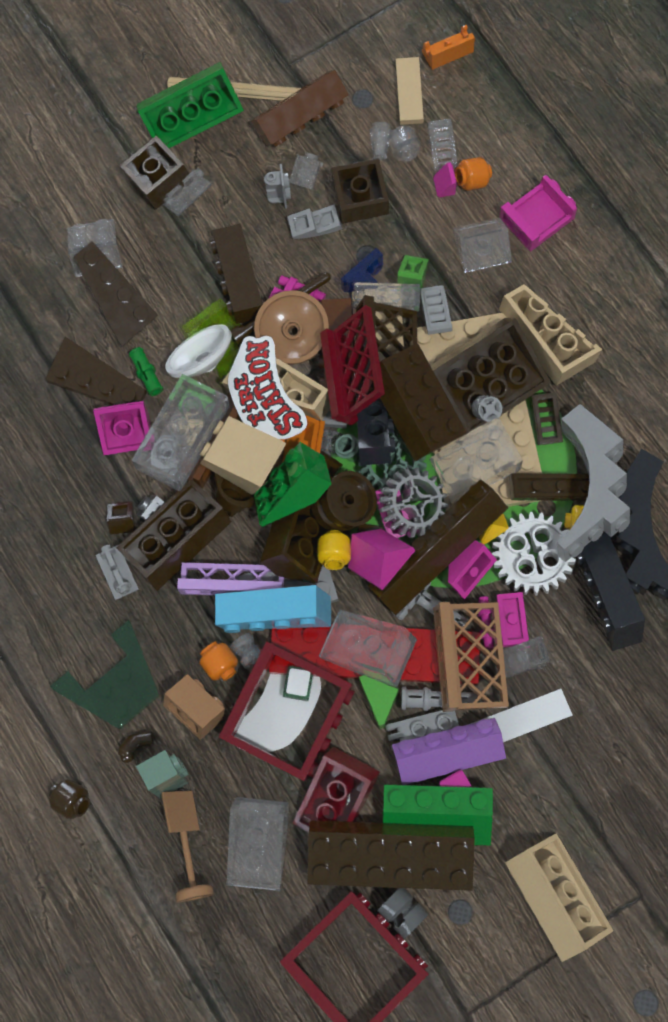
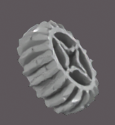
[379,468,448,538]

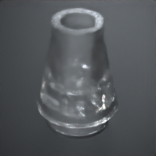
[369,122,393,160]

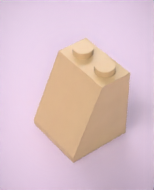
[200,416,286,495]

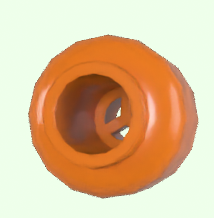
[455,157,492,191]
[199,641,238,681]

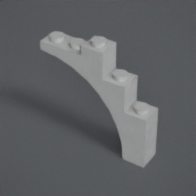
[557,404,630,562]

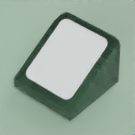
[283,666,314,702]

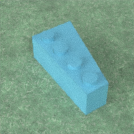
[215,585,331,633]

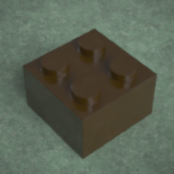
[120,135,193,209]
[332,158,389,224]

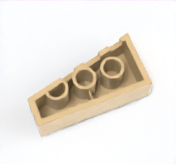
[499,284,602,386]
[222,358,330,420]

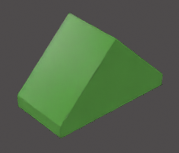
[397,255,429,294]
[359,675,399,730]

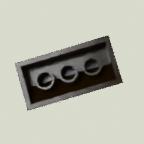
[116,479,232,591]

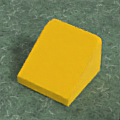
[479,514,509,545]

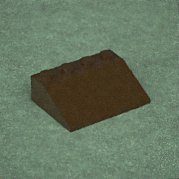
[430,318,551,436]

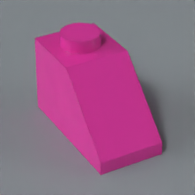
[448,540,497,599]

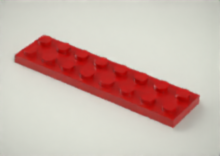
[269,624,480,685]

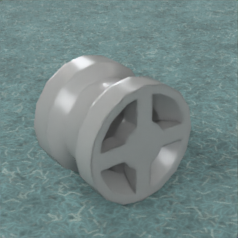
[472,395,502,422]

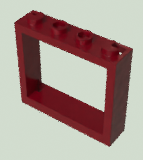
[219,641,355,781]
[280,891,429,1022]

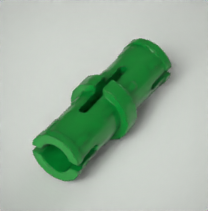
[129,347,164,396]

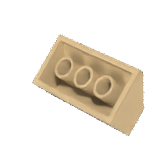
[505,833,613,962]

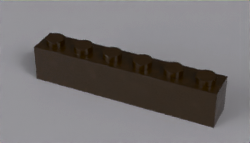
[368,479,508,615]

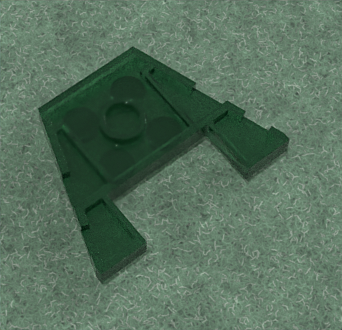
[50,620,160,730]

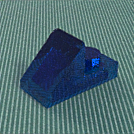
[341,248,383,292]

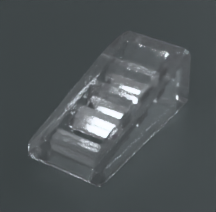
[428,119,458,173]

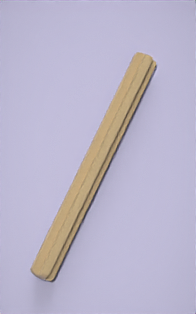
[167,77,301,101]

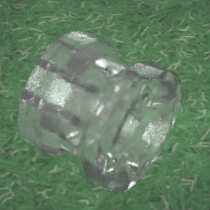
[320,430,343,457]

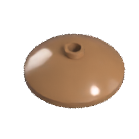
[254,290,329,365]

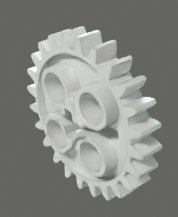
[492,512,576,596]

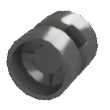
[377,888,429,939]

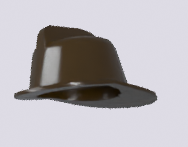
[215,473,255,517]

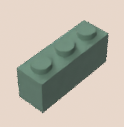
[136,750,189,799]

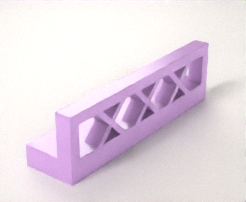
[177,563,285,595]

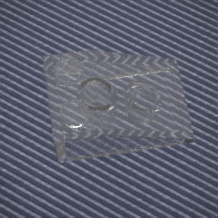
[429,417,523,503]
[319,609,417,687]
[227,797,289,891]

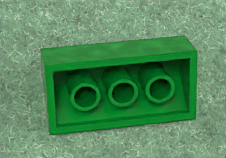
[137,61,244,148]
[383,785,493,846]

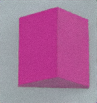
[93,401,152,455]
[348,529,416,590]

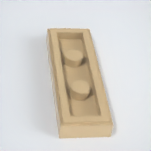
[396,57,424,125]

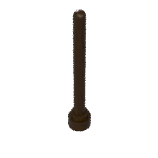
[230,272,331,347]

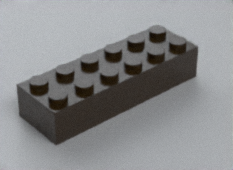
[307,820,475,891]

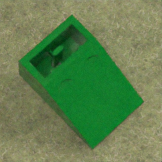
[254,442,332,527]

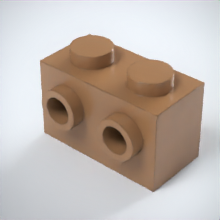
[163,674,225,740]

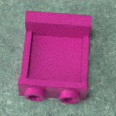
[499,175,577,252]

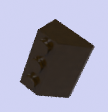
[260,505,328,584]

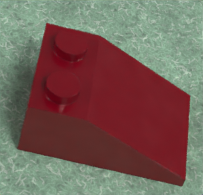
[293,747,380,832]

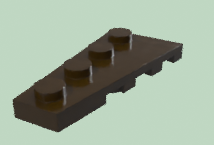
[74,241,158,348]
[46,336,147,406]

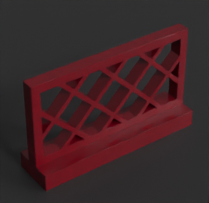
[320,305,385,425]

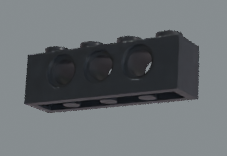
[354,374,396,466]

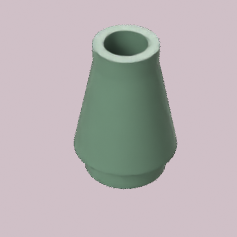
[334,434,360,462]

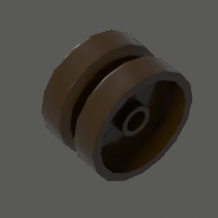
[311,471,377,532]

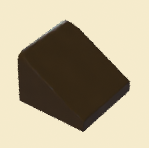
[107,501,135,534]

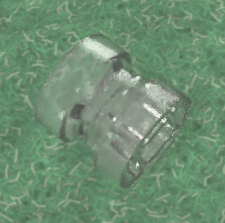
[229,632,262,669]

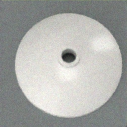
[165,324,232,378]

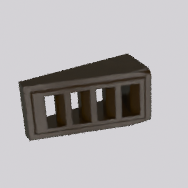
[529,392,563,445]

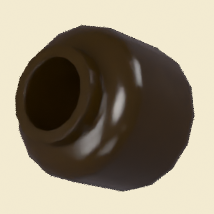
[49,779,90,819]

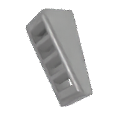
[420,285,452,335]

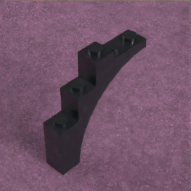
[614,449,668,600]

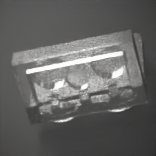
[67,219,123,277]

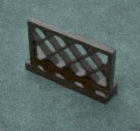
[355,295,417,392]

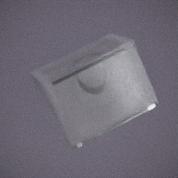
[453,218,512,273]

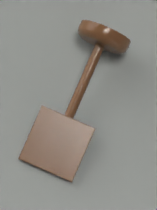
[162,791,214,903]

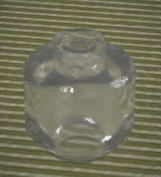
[387,125,421,162]

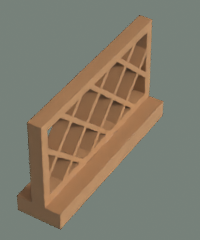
[433,602,509,712]

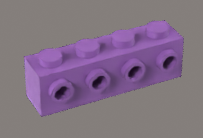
[392,718,506,785]

